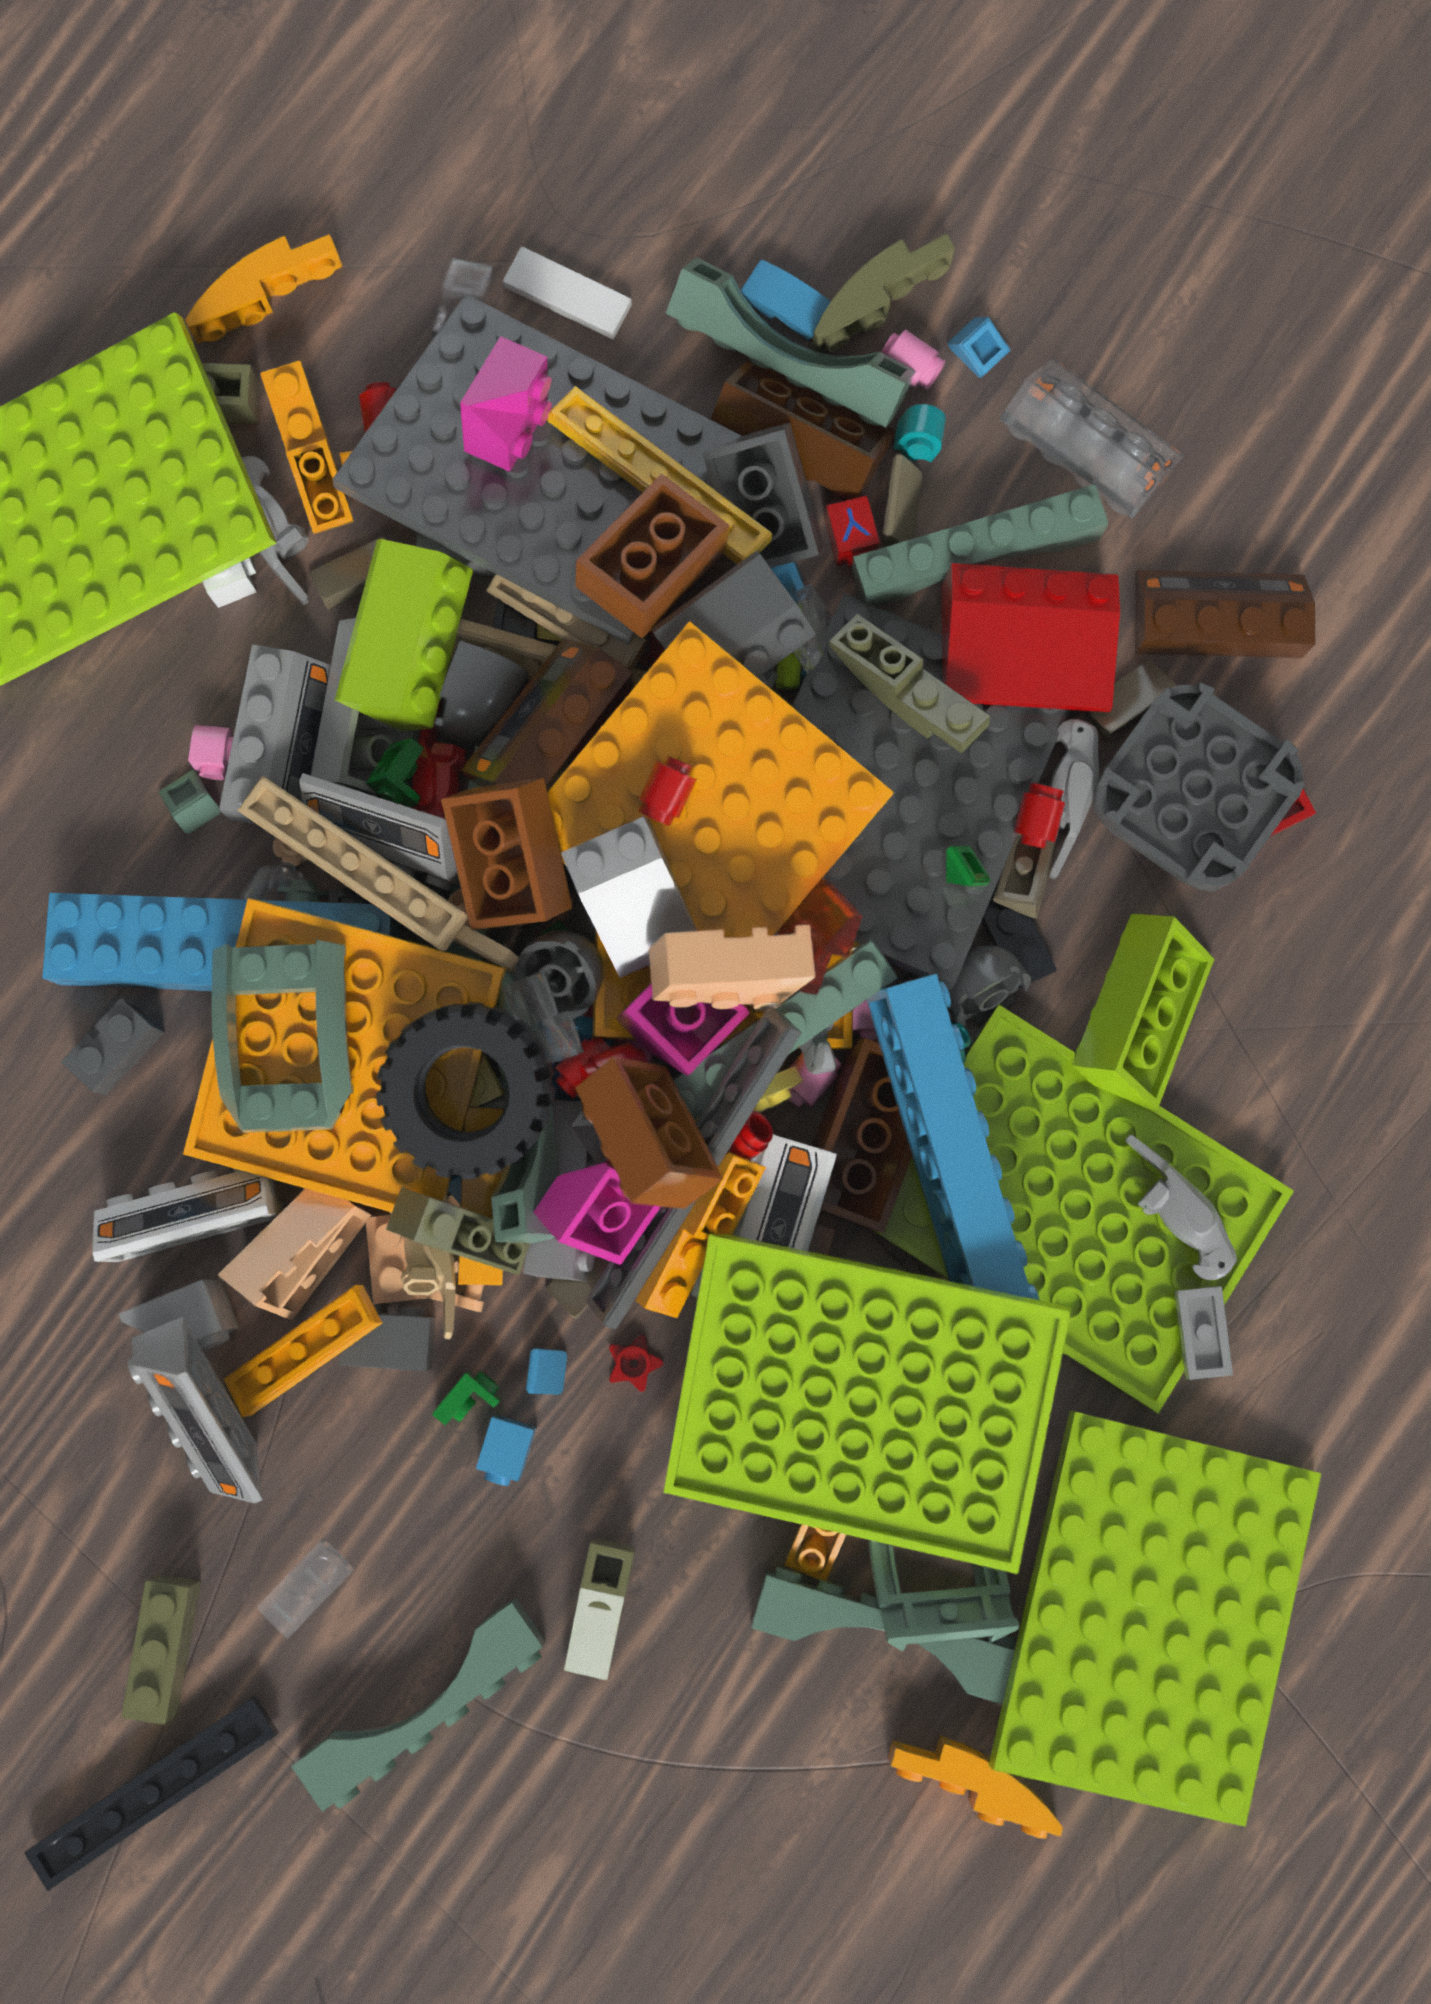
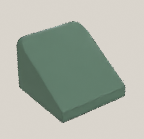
[158,769,221,834]

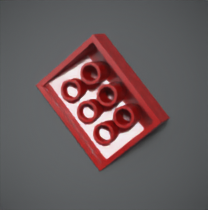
[941,563,1120,712]

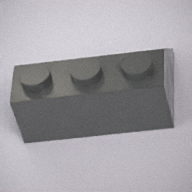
[702,422,824,568]
[651,551,816,678]

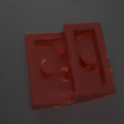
[777,879,863,995]

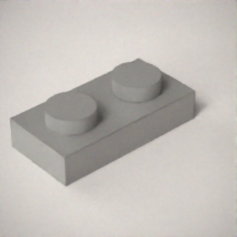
[1174,1286,1233,1380]

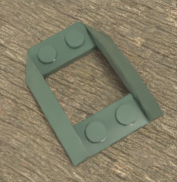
[212,940,354,1133]
[869,1540,1019,1651]

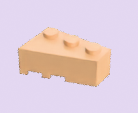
[649,925,815,1011]
[218,1188,371,1320]

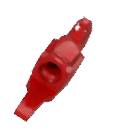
[410,700,467,820]

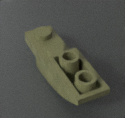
[812,234,955,353]
[829,614,990,753]

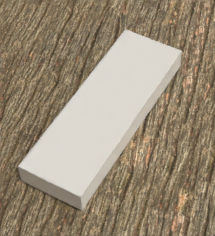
[503,246,632,340]

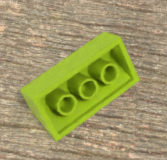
[335,539,473,732]
[1072,914,1214,1110]

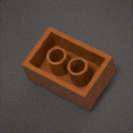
[575,473,729,638]
[441,778,572,930]
[575,1057,724,1209]

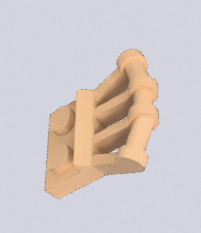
[366,1195,484,1312]

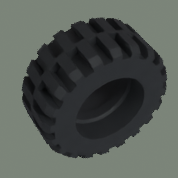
[376,1002,555,1179]

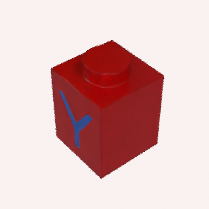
[824,496,880,567]

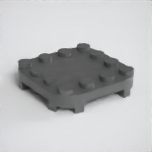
[1092,682,1305,892]

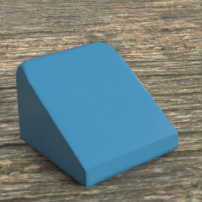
[947,317,1011,378]
[526,1347,567,1395]

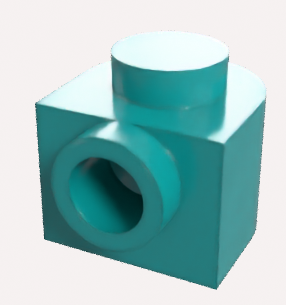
[893,404,946,462]

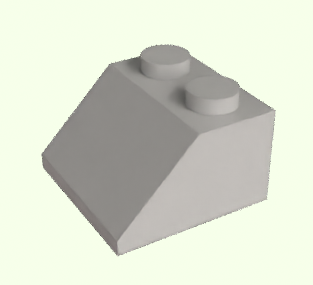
[119,1279,240,1350]

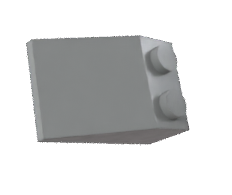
[561,817,697,978]

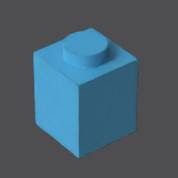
[476,1415,537,1486]

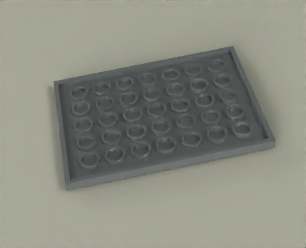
[332,294,742,644]
[789,593,1069,990]

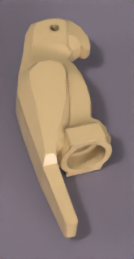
[390,1212,455,1339]

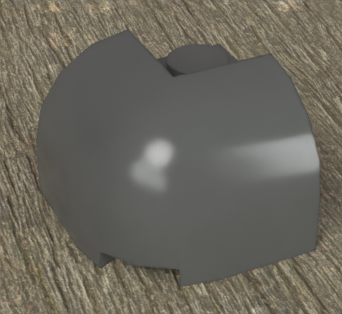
[434,641,528,750]

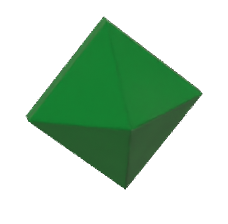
[946,846,991,886]

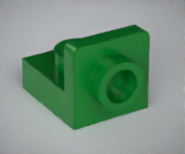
[365,737,424,807]
[432,1370,503,1425]

